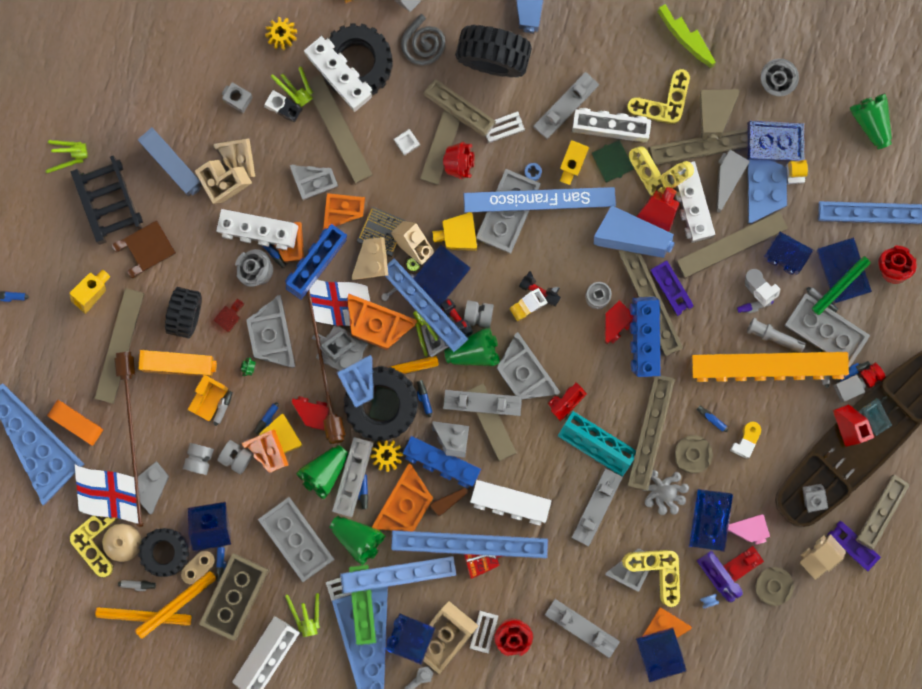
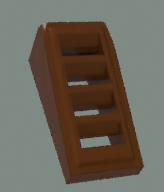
[430,488,468,516]

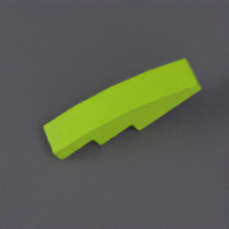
[658,4,716,68]

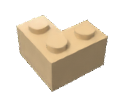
[195,160,252,204]
[800,534,846,580]

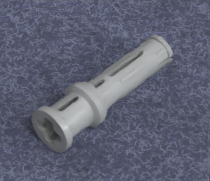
[747,318,805,353]

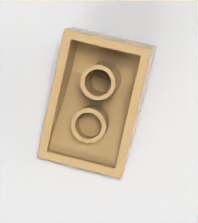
[410,601,478,674]

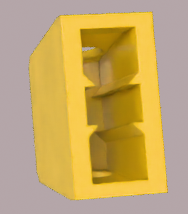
[560,140,589,185]
[432,212,477,251]
[69,269,110,314]
[259,414,303,454]

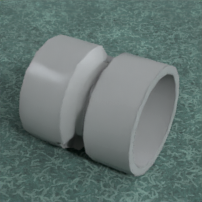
[585,282,612,309]
[464,300,494,329]
[217,440,253,475]
[183,443,214,475]

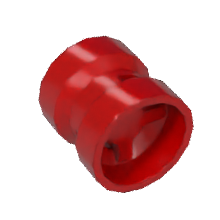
[859,362,886,389]

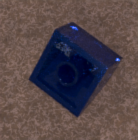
[764,231,814,275]
[188,502,231,551]
[386,613,435,664]
[636,628,687,682]

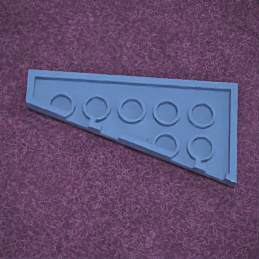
[0,383,85,506]
[332,586,388,689]

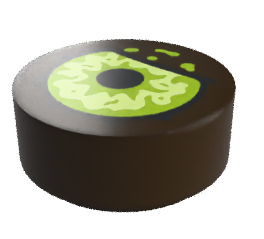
[404,256,423,275]

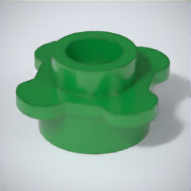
[240,357,255,376]

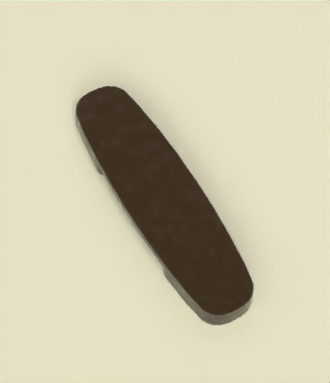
[775,351,922,527]

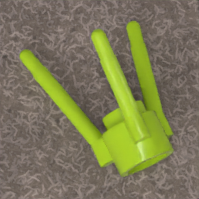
[271,66,314,107]
[46,140,88,173]
[413,311,438,356]
[285,593,320,637]

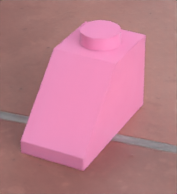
[724,514,770,545]

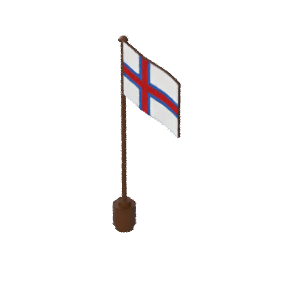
[307,280,370,444]
[75,352,144,527]

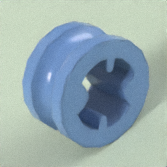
[525,163,542,181]
[700,594,719,608]

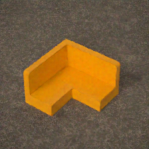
[188,375,229,421]

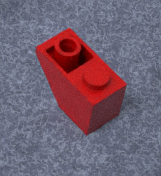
[604,300,633,344]
[292,396,330,431]
[833,404,874,447]

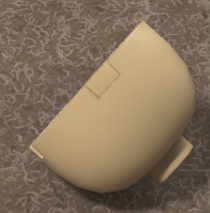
[102,523,141,562]

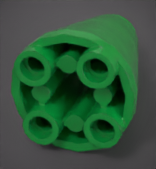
[849,93,892,149]
[444,328,500,367]
[296,445,349,500]
[329,516,386,565]

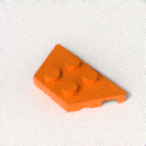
[347,294,418,350]
[372,464,433,532]

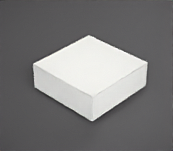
[394,129,420,156]

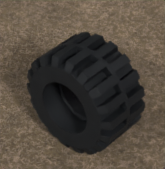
[165,287,202,339]
[138,528,189,577]

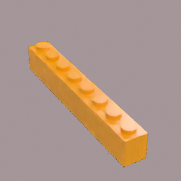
[692,352,849,382]

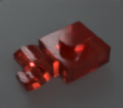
[213,298,245,333]

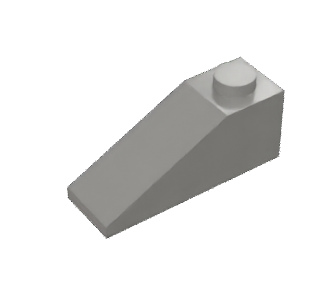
[716,150,750,213]

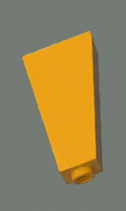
[139,350,217,377]

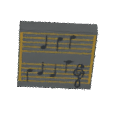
[357,207,405,257]

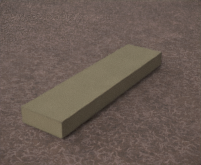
[423,79,496,137]
[420,110,460,185]
[467,383,517,461]
[855,474,910,550]

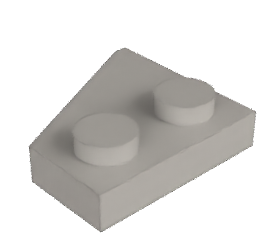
[290,165,338,200]
[432,421,469,458]
[138,461,170,515]
[605,548,655,592]

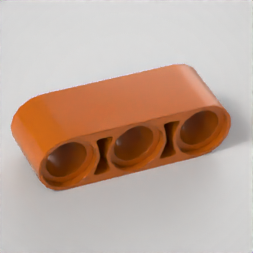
[47,400,104,446]

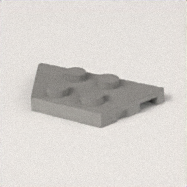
[247,295,295,368]
[497,332,560,400]

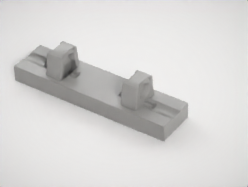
[533,72,599,140]
[443,390,522,416]
[332,437,374,517]
[571,468,623,546]
[545,599,620,658]

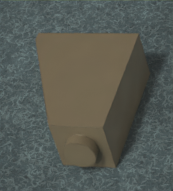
[699,89,739,142]

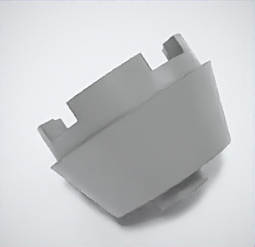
[761,59,799,96]
[235,249,273,287]

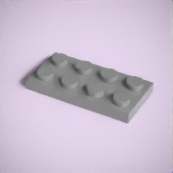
[476,169,541,254]
[784,293,870,367]
[258,497,335,582]

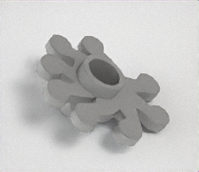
[643,470,689,515]

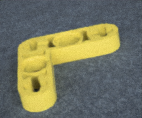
[627,69,690,124]
[629,146,694,196]
[70,516,117,577]
[622,550,680,607]

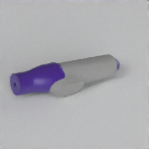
[737,300,774,313]

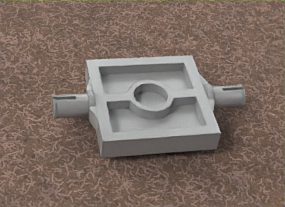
[312,326,368,372]

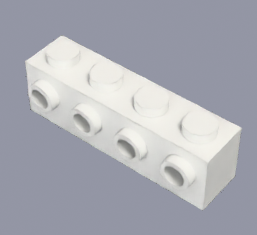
[304,36,372,112]
[572,108,651,143]
[669,161,715,243]
[216,209,299,250]
[471,480,552,526]
[232,616,299,689]

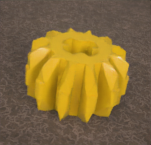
[265,17,298,50]
[370,440,403,472]

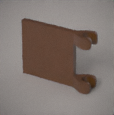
[112,220,176,278]

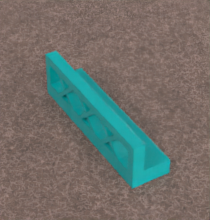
[557,411,636,477]

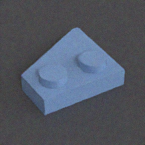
[337,355,373,407]

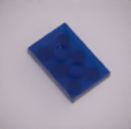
[747,121,805,162]
[817,238,872,304]
[414,245,471,308]
[689,489,733,552]

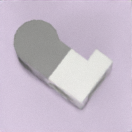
[745,269,780,307]

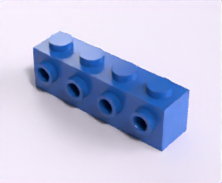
[285,224,347,300]
[630,297,661,377]
[403,436,481,489]

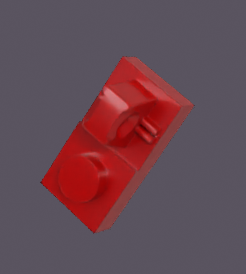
[548,382,587,422]
[723,546,764,582]

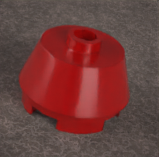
[443,142,475,180]
[878,245,917,284]
[494,618,533,656]

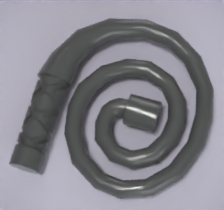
[401,14,445,65]

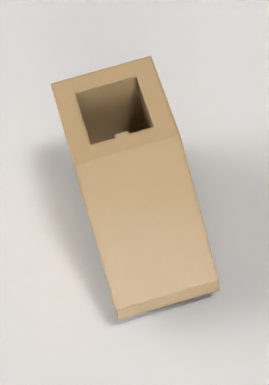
[391,221,435,264]

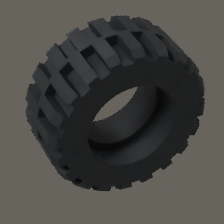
[324,23,393,95]
[455,25,532,78]
[344,366,418,441]

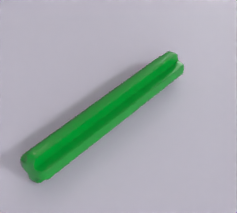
[812,256,871,315]

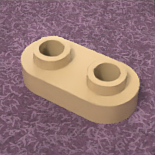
[181,551,215,584]

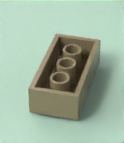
[199,553,269,641]

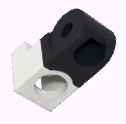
[264,90,303,122]

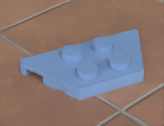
[747,150,787,224]

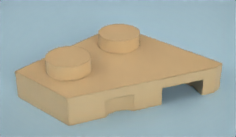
[214,139,255,177]
[352,237,389,280]

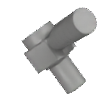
[404,666,433,689]

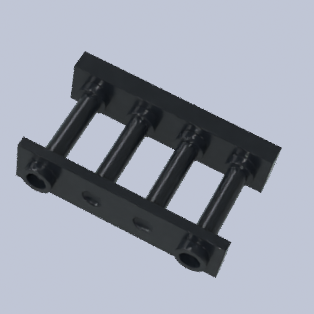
[70,156,143,245]

